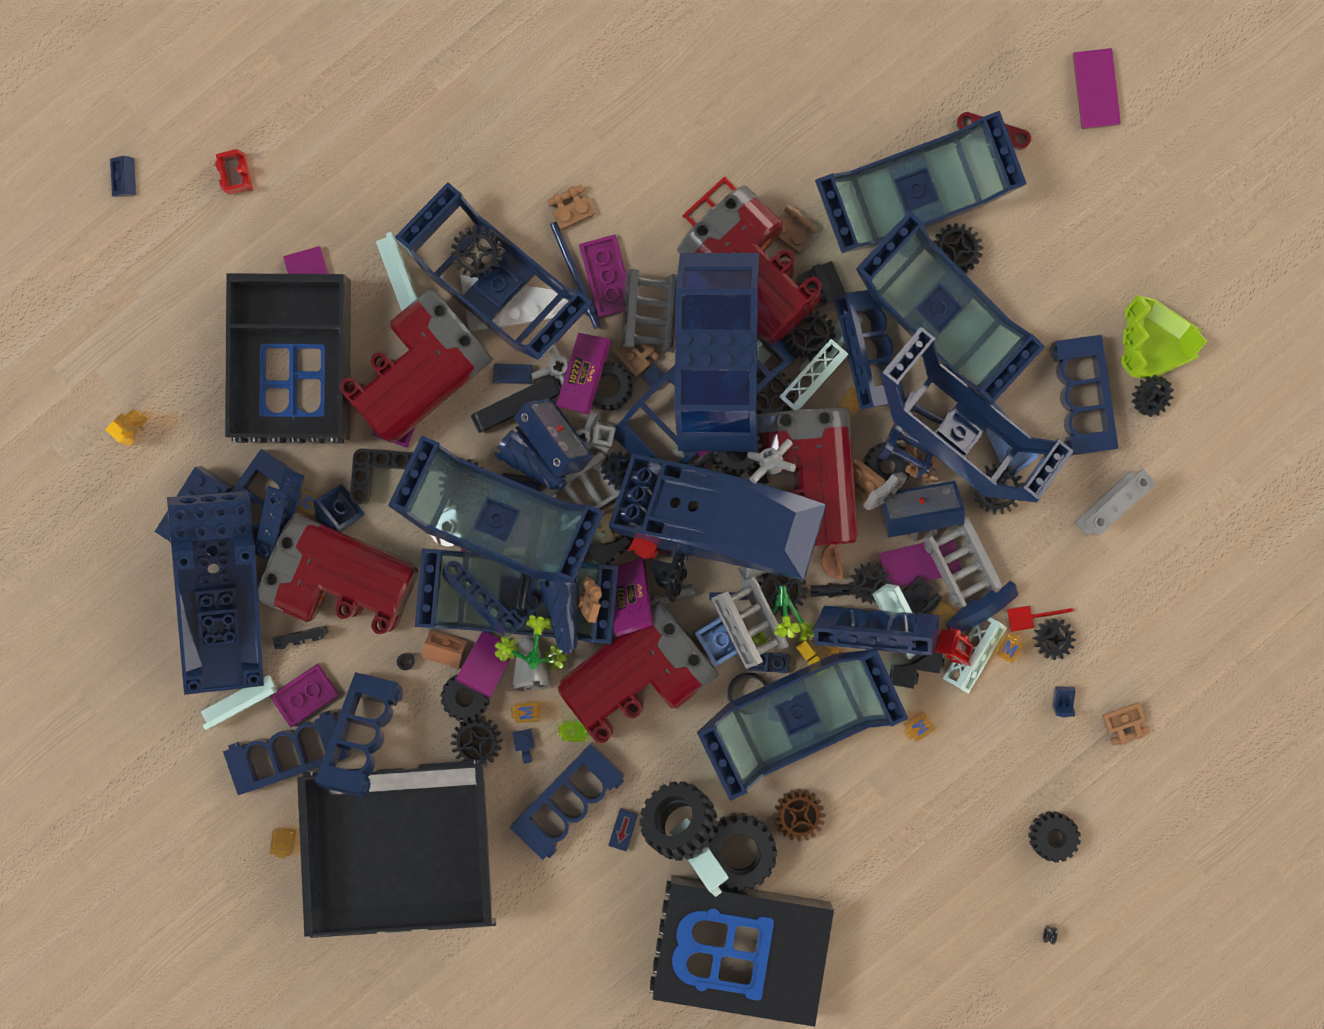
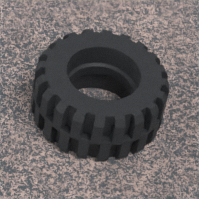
[639,781,718,861]
[708,813,777,891]

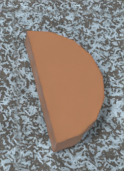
[821,545,844,579]

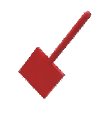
[1007,605,1074,632]

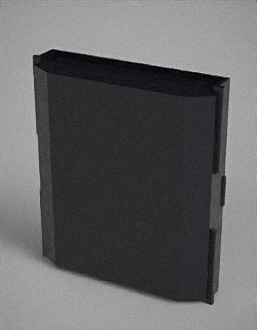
[297,759,496,938]

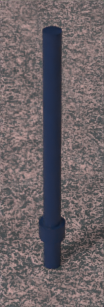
[550,222,601,329]

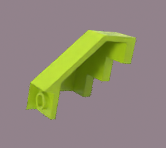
[1121,295,1207,379]

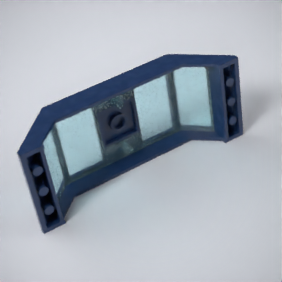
[815,111,1027,254]
[856,210,1045,404]
[388,435,604,583]
[414,548,618,644]
[697,649,909,801]

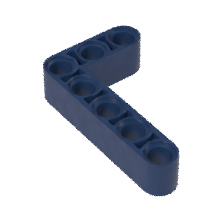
[442,561,544,636]

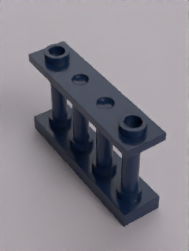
[879,390,951,479]
[255,469,305,560]

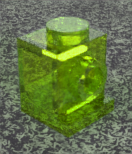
[558,720,586,742]

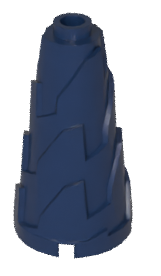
[495,426,567,491]
[539,576,579,653]

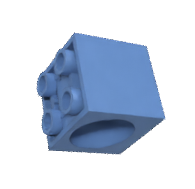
[694,616,738,666]

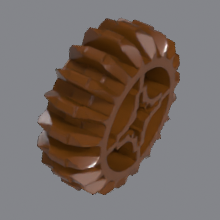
[773,789,826,842]

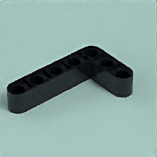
[350,448,448,505]

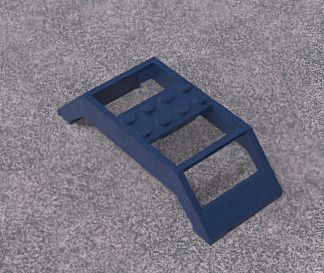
[395,182,593,361]
[614,310,800,465]
[881,327,1073,503]

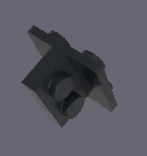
[797,261,846,310]
[651,552,688,602]

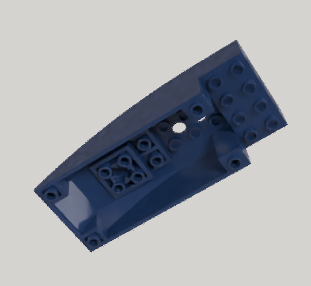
[609,454,826,580]
[167,491,264,695]

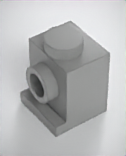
[592,420,616,446]

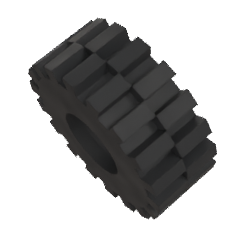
[864,442,910,486]
[440,674,490,722]
[1028,811,1081,863]

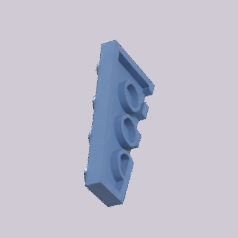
[985,402,1039,480]

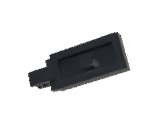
[272,625,328,650]

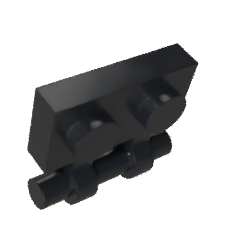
[902,575,942,616]

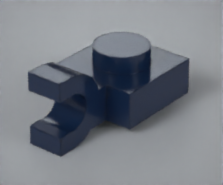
[512,729,535,764]

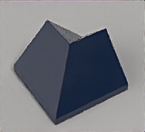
[313,484,365,532]

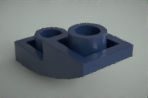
[748,652,790,673]

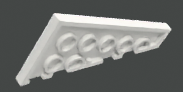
[460,275,568,332]

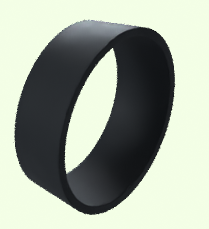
[727,672,769,714]

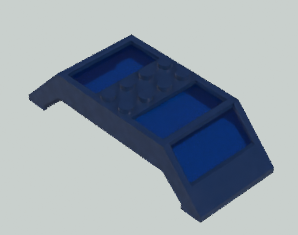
[675,253,759,452]

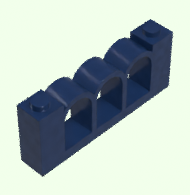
[834,289,906,410]
[1050,334,1119,456]
[206,449,298,556]
[814,605,940,655]
[315,672,403,798]
[223,710,351,795]
[510,742,624,860]

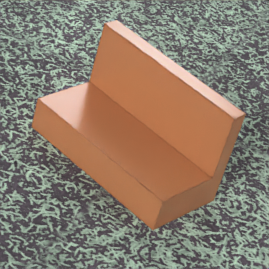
[422,630,467,669]

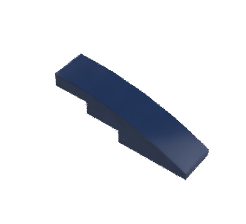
[946,581,1018,632]

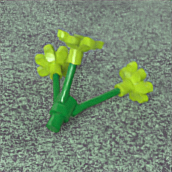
[751,586,816,646]
[495,615,569,671]

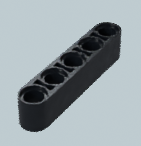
[470,375,561,433]

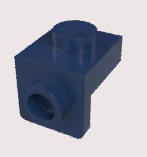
[1052,686,1076,718]

